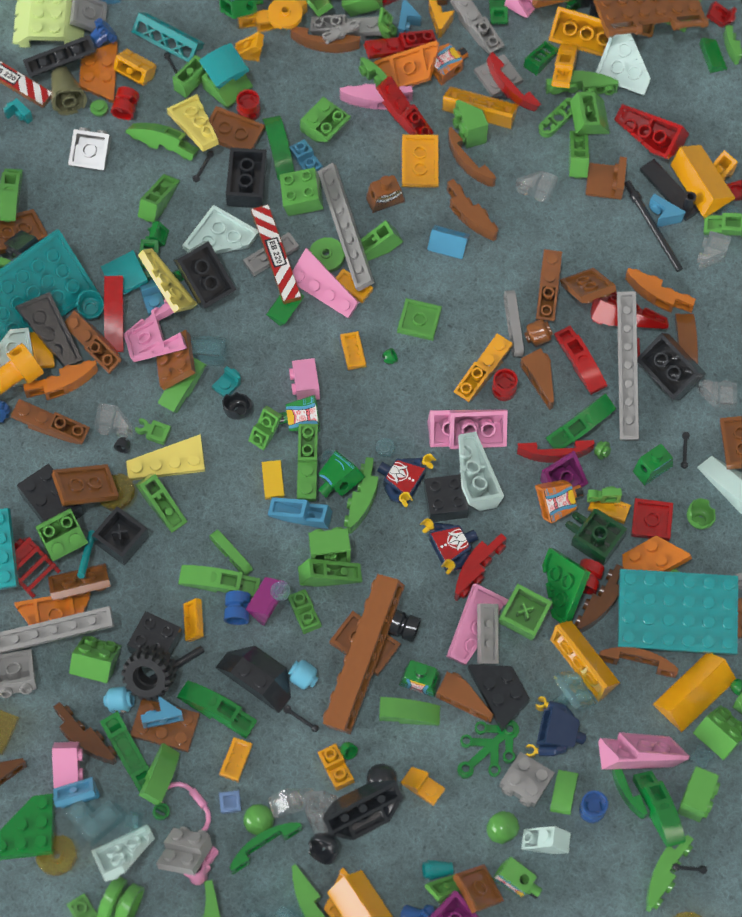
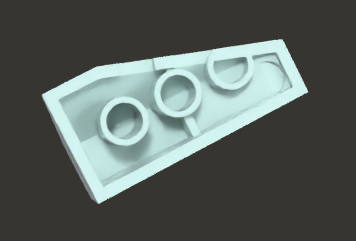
[458,432,504,511]
[697,456,742,515]

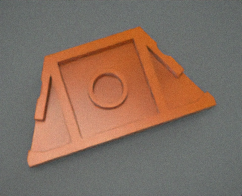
[374,40,440,87]
[79,42,118,103]
[622,535,692,572]
[14,591,91,625]

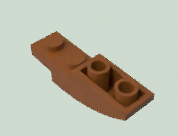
[447,179,498,241]
[536,249,562,322]
[64,310,122,374]
[11,399,90,445]

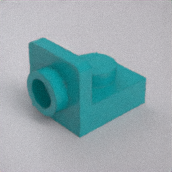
[3,98,33,124]
[212,366,241,398]

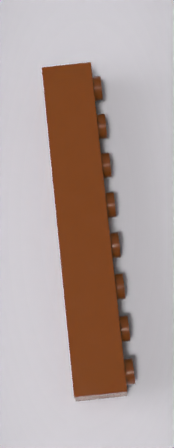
[323,574,405,735]

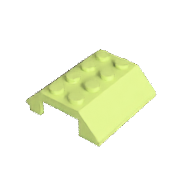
[13,0,85,48]

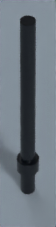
[624,180,683,272]

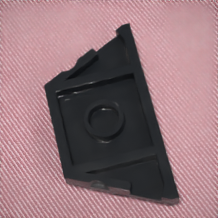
[468,664,530,731]

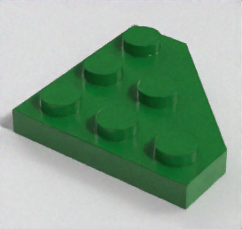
[542,548,591,623]
[0,794,55,860]

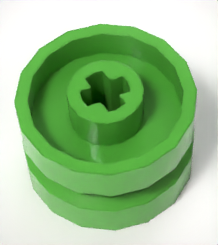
[97,877,144,917]

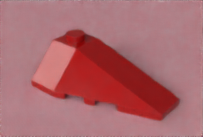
[614,104,689,159]
[590,292,669,329]

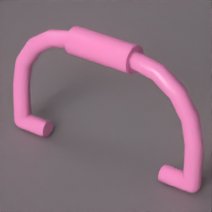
[161,782,211,831]

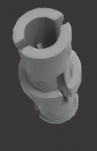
[322,19,359,44]

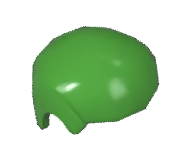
[686,498,716,530]
[243,804,275,836]
[486,811,520,844]

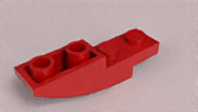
[364,30,436,59]
[376,76,434,135]
[554,326,607,395]
[454,533,507,601]

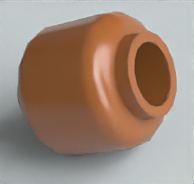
[524,319,553,347]

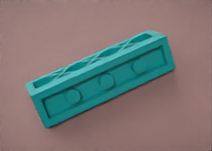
[131,12,205,62]

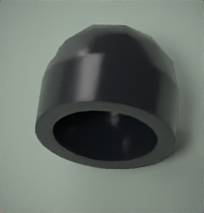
[114,437,131,454]

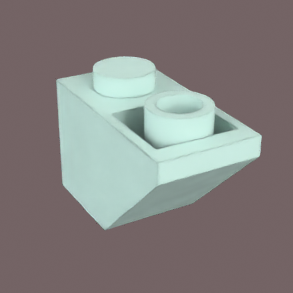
[521,826,571,854]

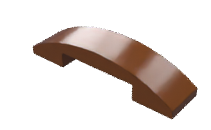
[290,27,361,53]
[448,127,496,187]
[675,314,698,364]
[599,647,678,678]

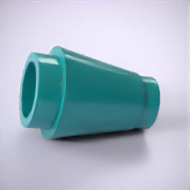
[422,860,454,881]

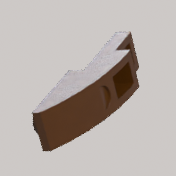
[575,564,624,633]
[53,702,117,765]

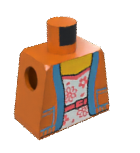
[433,43,468,85]
[535,480,583,523]

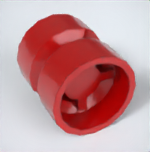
[111,86,140,120]
[236,89,261,121]
[492,368,518,401]
[579,559,605,595]

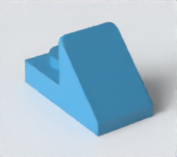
[398,0,421,37]
[649,194,685,227]
[139,279,165,316]
[141,696,184,729]

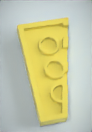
[167,94,219,152]
[138,248,197,313]
[126,434,205,481]

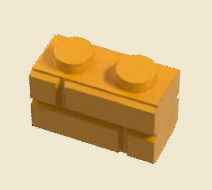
[113,49,157,86]

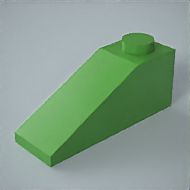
[569,130,589,178]
[138,174,180,223]
[361,220,404,261]
[135,474,187,533]
[298,559,362,587]

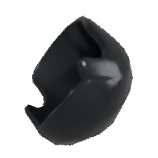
[222,392,252,420]
[366,764,397,784]
[308,833,339,865]

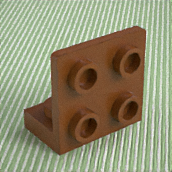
[586,157,627,200]

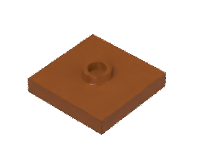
[453,864,504,914]

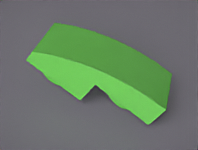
[378,7,397,39]
[723,25,742,65]
[359,57,387,86]
[248,406,282,450]
[287,589,322,635]
[550,770,578,815]
[66,893,97,917]

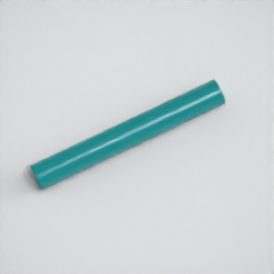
[77,530,95,579]

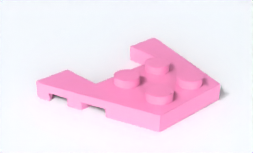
[124,299,187,362]

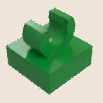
[145,221,169,247]

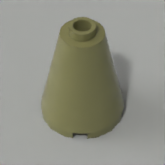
[51,66,87,116]

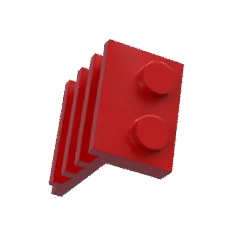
[14,537,61,598]

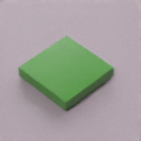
[397,298,442,341]

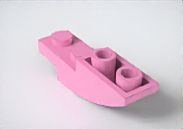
[340,84,413,110]

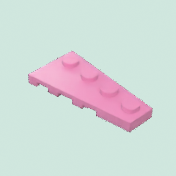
[446,584,508,665]

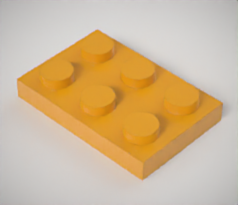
[402,135,438,187]

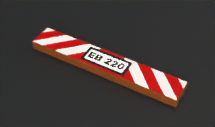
[0,61,51,108]
[251,205,301,304]

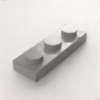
[243,232,299,277]
[477,603,499,664]

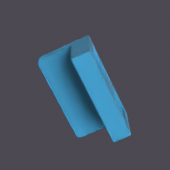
[427,225,470,259]
[53,777,100,808]

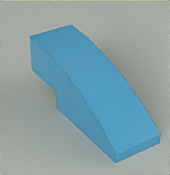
[268,497,333,529]

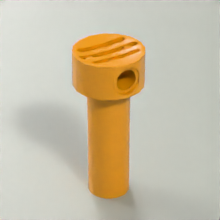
[0,343,44,395]

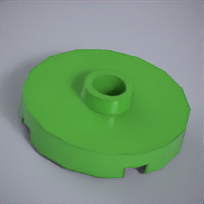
[309,237,345,273]

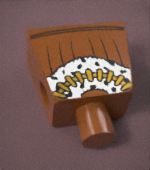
[366,175,405,213]

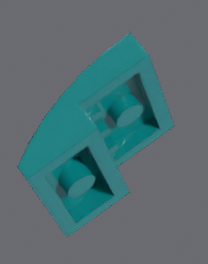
[199,43,250,89]
[101,250,149,295]

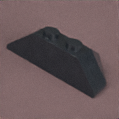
[215,646,291,713]
[322,780,403,840]

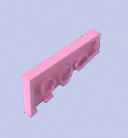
[292,248,359,318]

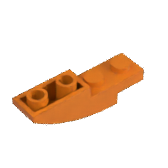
[625,268,696,313]
[23,360,98,400]

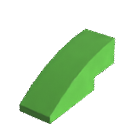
[158,357,207,413]
[379,697,440,726]
[139,743,180,805]
[292,864,325,917]

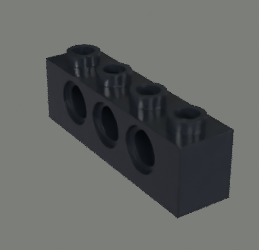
[23,34,98,78]

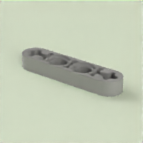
[504,290,524,357]

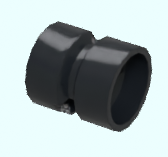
[388,609,421,642]

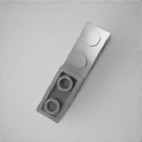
[450,0,504,55]
[310,14,381,40]

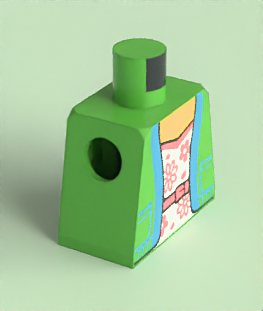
[492,857,542,899]

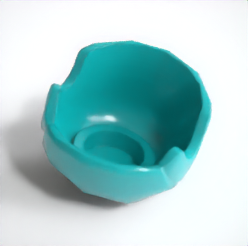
[76,289,104,320]

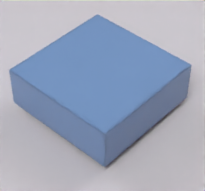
[219,790,242,814]

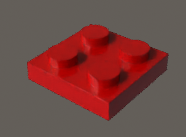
[631,498,673,541]

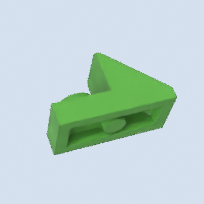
[425,874,462,905]

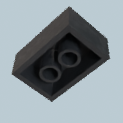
[226,148,267,208]
[173,241,236,309]
[637,333,706,400]
[17,463,84,522]

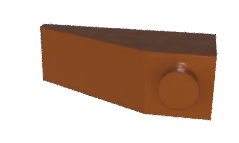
[520,348,554,410]
[436,672,493,723]

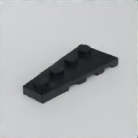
[15,292,82,367]

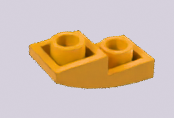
[29,332,55,368]
[317,743,355,791]

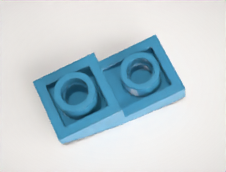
[289,139,323,173]

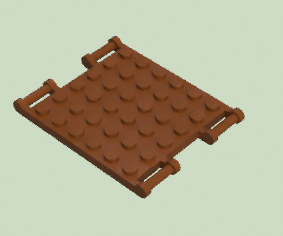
[593,0,709,38]

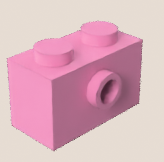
[289,358,320,400]
[52,742,84,788]

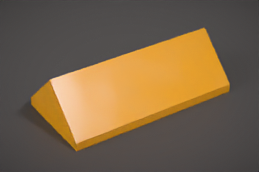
[548,6,619,57]
[442,86,518,129]
[670,145,735,218]
[550,621,620,702]
[653,653,736,733]
[327,870,393,917]

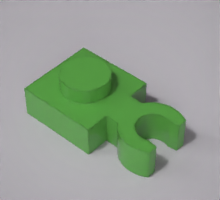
[135,418,171,445]
[587,486,622,503]

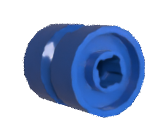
[224,591,251,625]
[579,790,608,823]

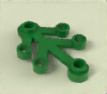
[457,720,519,779]

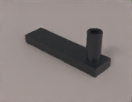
[640,159,700,221]

